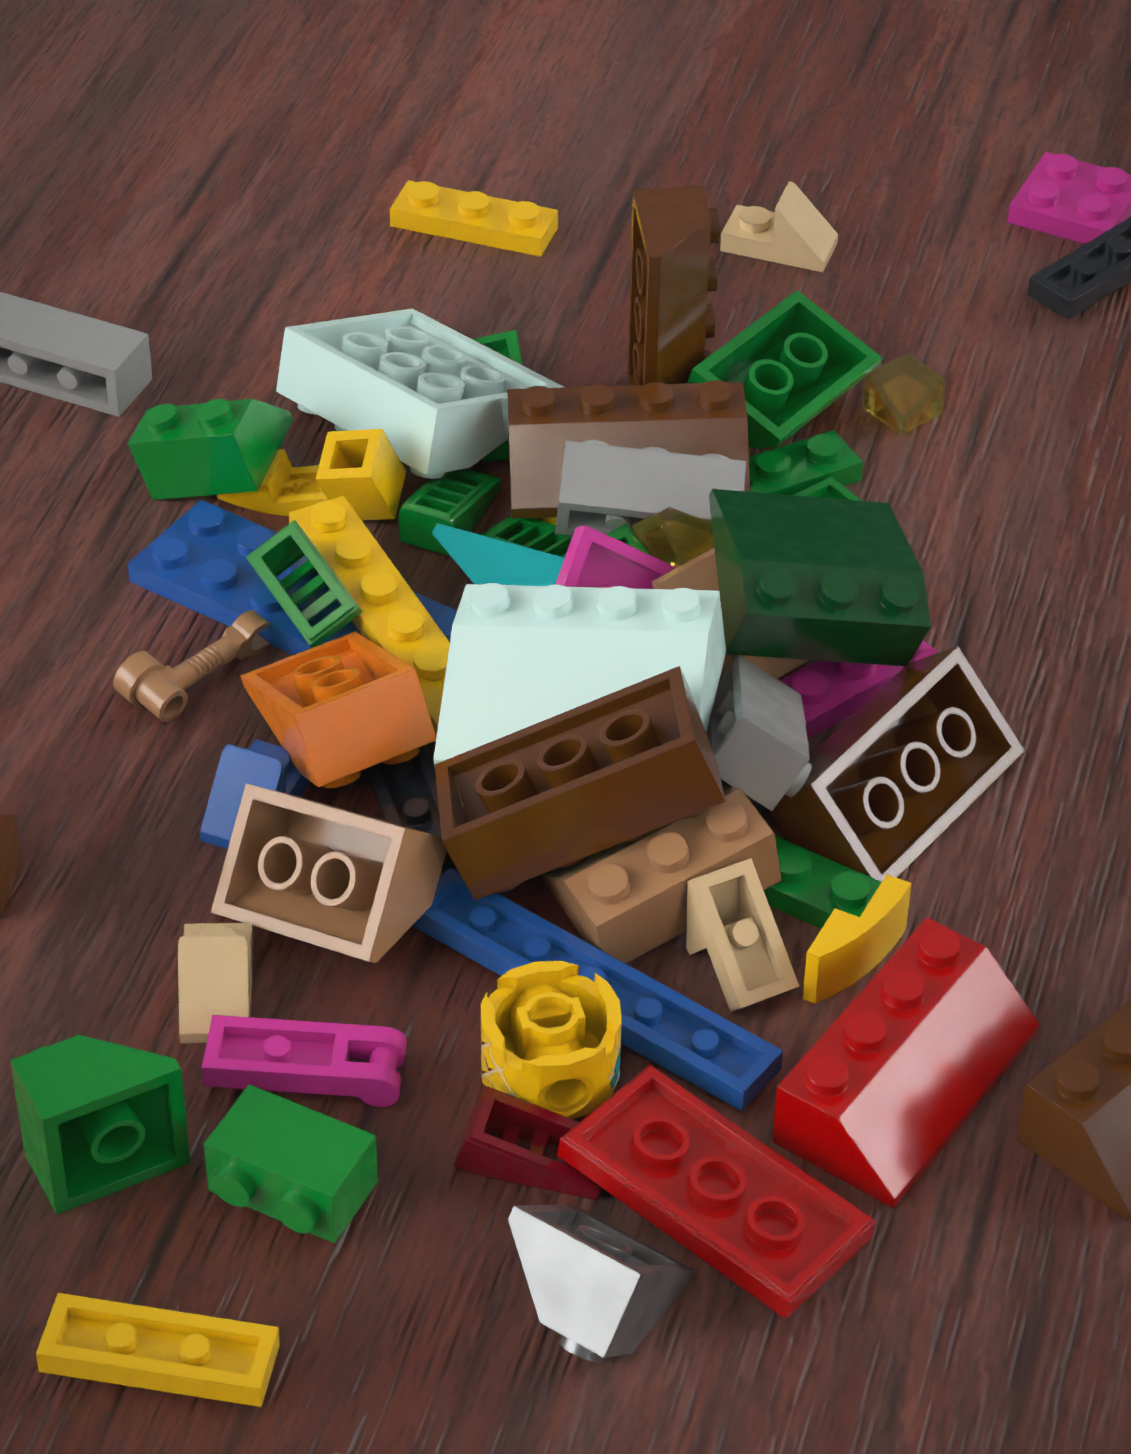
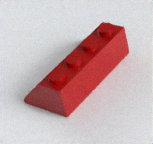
[772,917,1039,1208]

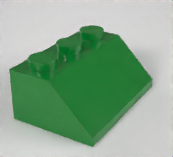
[687,290,883,448]

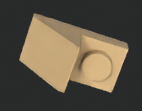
[720,181,838,272]
[686,858,800,1012]
[178,922,254,1044]

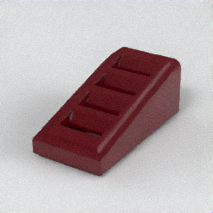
[453,1085,602,1200]

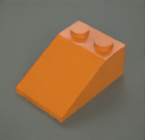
[241,631,436,788]

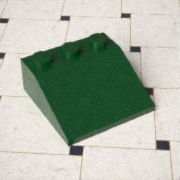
[709,489,931,667]

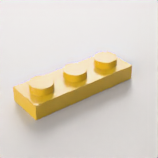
[390,180,558,257]
[36,1293,280,1407]

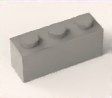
[0,292,152,417]
[555,440,746,551]
[706,655,812,811]

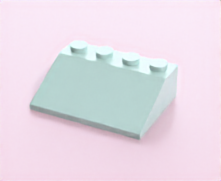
[276,309,564,479]
[433,583,726,766]

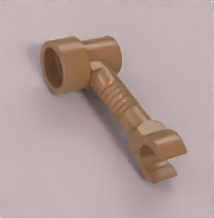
[113,610,270,722]

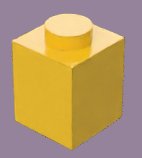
[315,429,406,521]

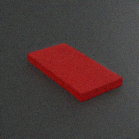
[557,1065,877,1319]

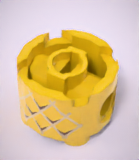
[481,961,622,1119]

